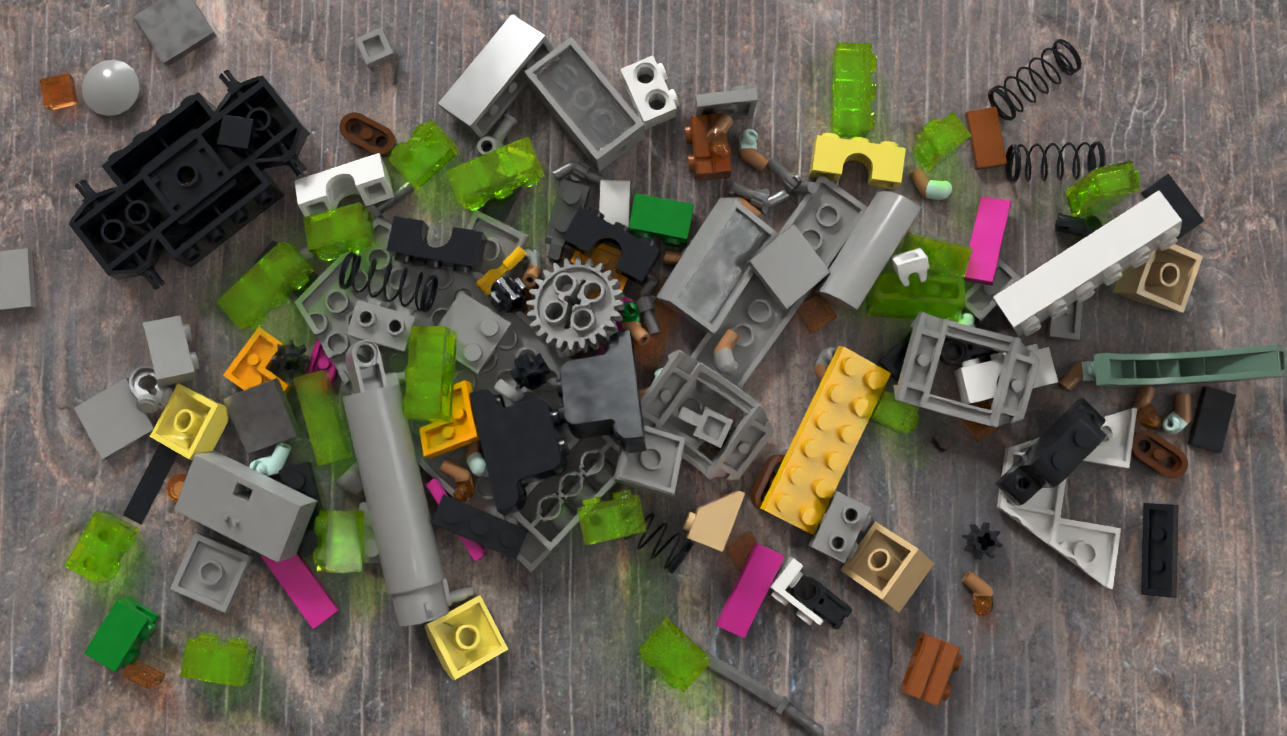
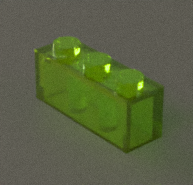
[830,42,877,138]
[445,136,545,211]
[1065,160,1140,217]
[216,242,315,329]
[866,272,966,322]
[402,326,457,423]
[293,370,353,466]

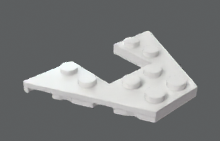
[997,408,1137,589]

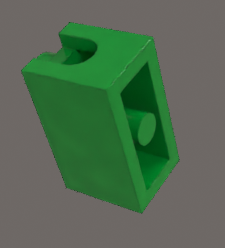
[628,193,694,247]
[84,597,160,672]

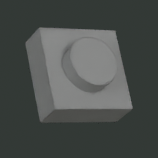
[355,27,395,68]

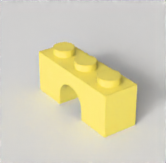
[809,133,906,190]

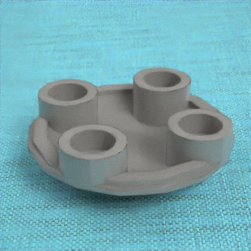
[82,60,143,119]

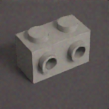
[346,297,421,355]
[143,315,200,387]
[808,491,872,563]

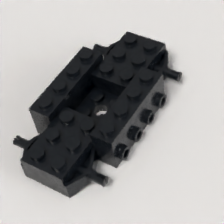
[69,70,310,290]

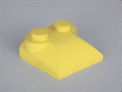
[150,383,229,461]
[424,595,508,680]

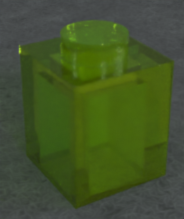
[869,391,920,435]

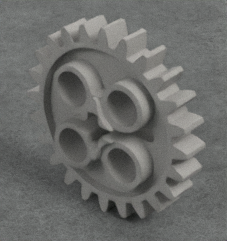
[526,257,625,354]

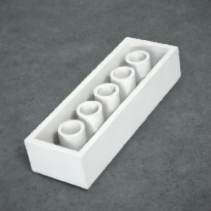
[993,191,1182,337]

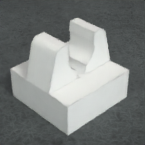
[891,248,930,286]

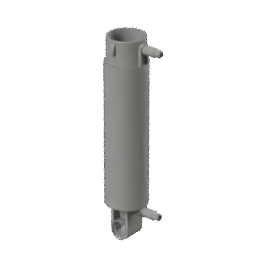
[342,340,474,626]

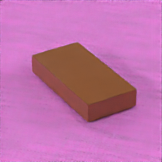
[965,107,1007,170]

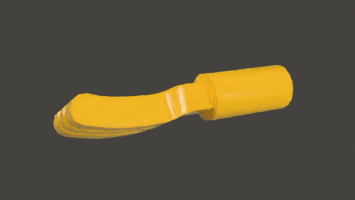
[475,246,527,297]

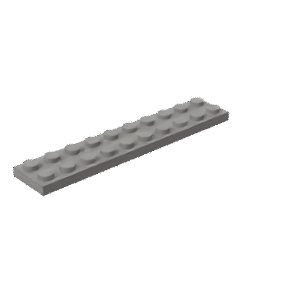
[663,175,868,450]

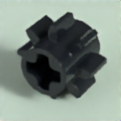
[490,276,527,313]
[272,339,311,379]
[510,352,550,390]
[962,522,1003,560]

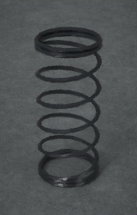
[988,39,1082,121]
[1005,141,1106,183]
[339,252,438,313]
[599,490,694,574]

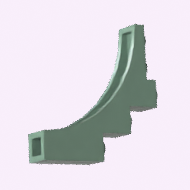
[1091,345,1287,389]

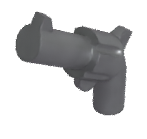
[552,154,612,187]
[767,157,817,197]
[728,181,789,215]
[632,275,661,337]

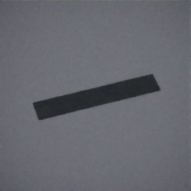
[123,443,178,524]

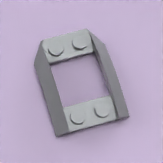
[893,312,1040,428]
[640,350,774,480]

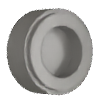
[494,379,524,404]

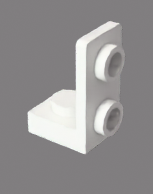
[770,557,824,625]

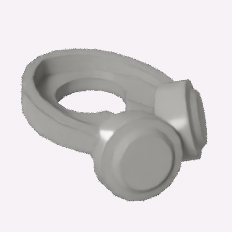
[129,366,174,414]

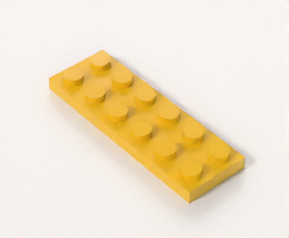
[760,346,891,535]

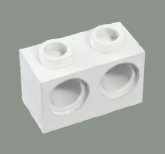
[620,55,679,130]

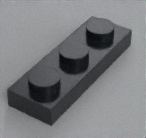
[279,462,333,558]
[431,494,528,560]
[1141,503,1179,598]

